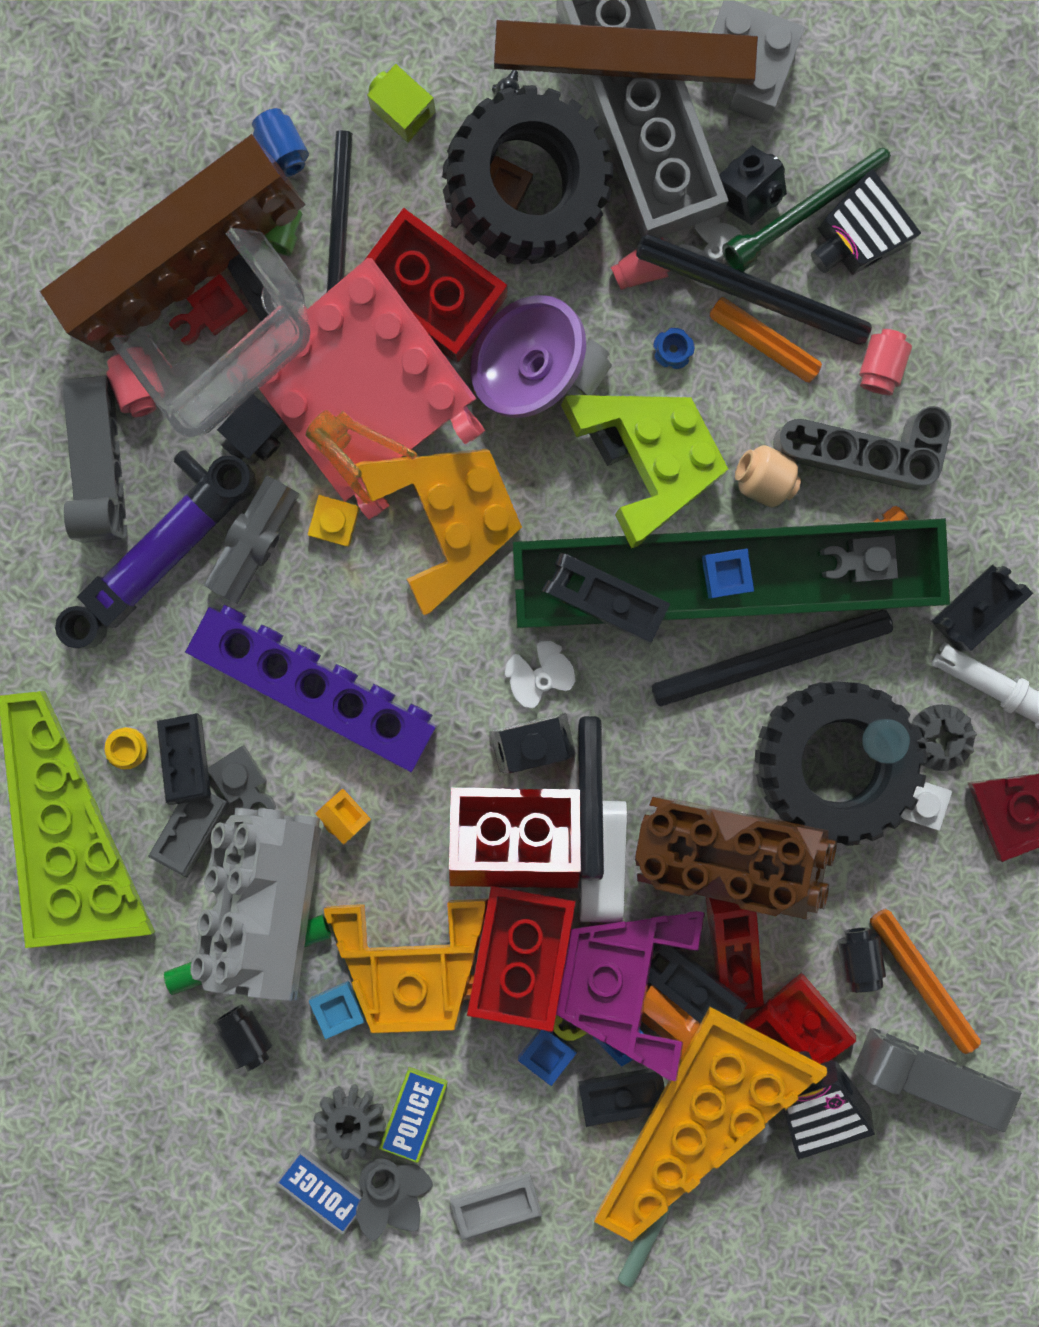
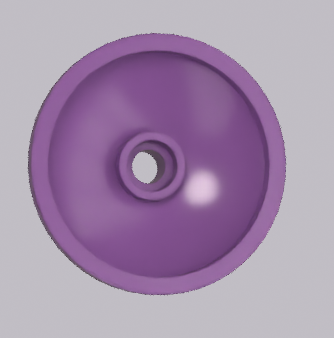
[470,295,586,418]

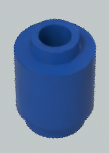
[252,108,309,177]

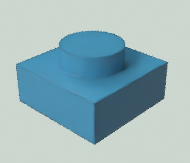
[309,981,365,1040]

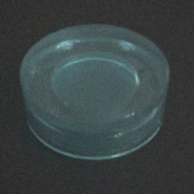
[863,719,910,763]

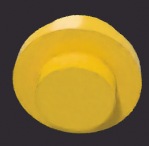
[104,727,148,770]

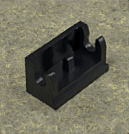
[931,564,1034,651]

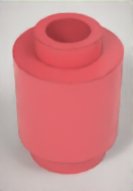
[859,329,912,395]
[106,350,161,417]

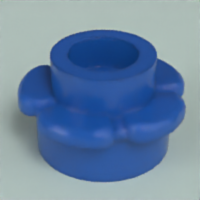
[653,328,695,369]

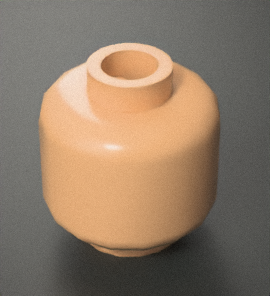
[735,445,801,508]

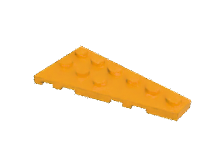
[594,1007,827,1242]

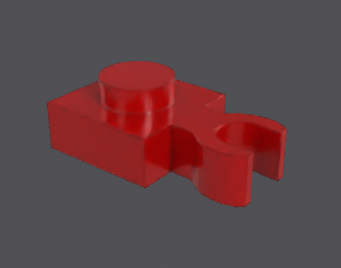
[169,274,248,345]

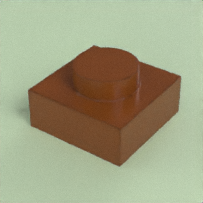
[490,155,533,210]

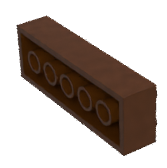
[40,134,306,354]

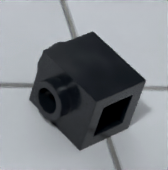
[217,392,288,464]

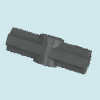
[204,475,300,604]

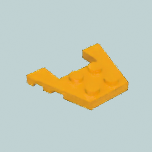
[355,449,522,616]
[324,898,488,1033]

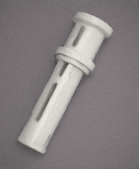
[932,642,1039,729]

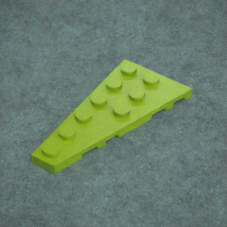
[0,691,155,948]

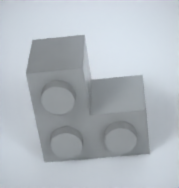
[712,0,805,123]

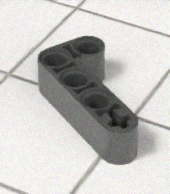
[63,375,128,543]
[773,406,952,490]
[854,1027,1022,1132]

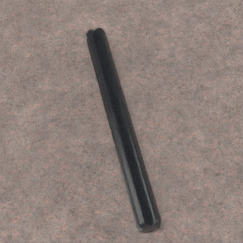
[636,234,872,345]
[651,609,893,707]

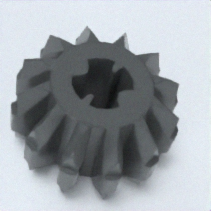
[313,1084,386,1160]

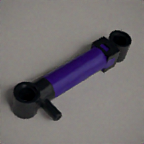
[55,450,256,649]

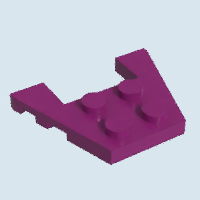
[556,911,705,1081]

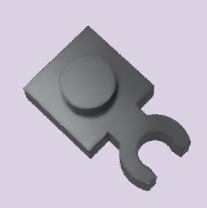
[820,536,898,582]
[208,745,276,810]

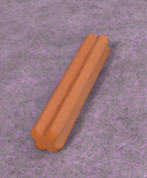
[709,297,822,383]

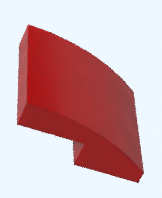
[742,973,856,1064]

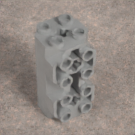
[190,808,321,1001]

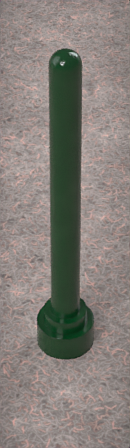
[722,148,891,272]

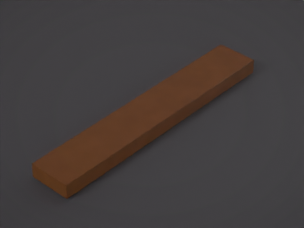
[494,20,758,85]

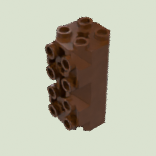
[635,796,837,920]

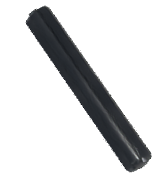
[578,716,604,881]

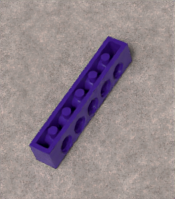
[185,604,437,773]

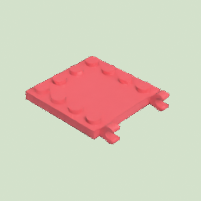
[242,258,485,520]

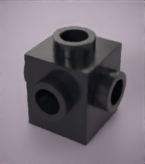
[719,145,787,226]

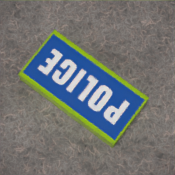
[379,1067,448,1163]

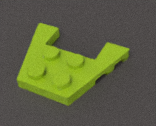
[561,395,728,548]

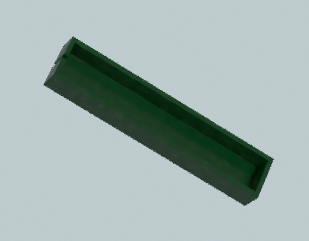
[513,518,950,629]

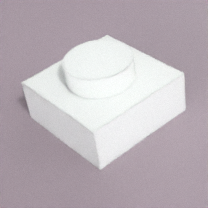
[900,782,952,831]

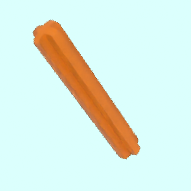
[870,908,981,1054]

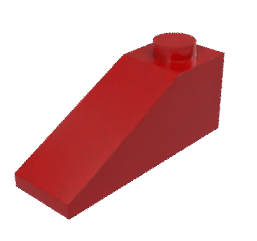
[706,897,764,1010]

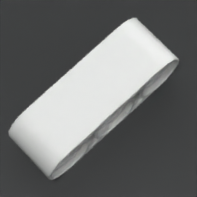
[579,801,627,923]

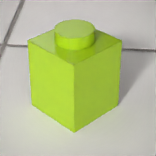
[367,64,436,143]

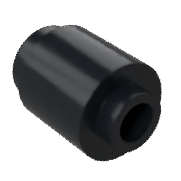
[837,927,886,993]
[213,1004,272,1071]

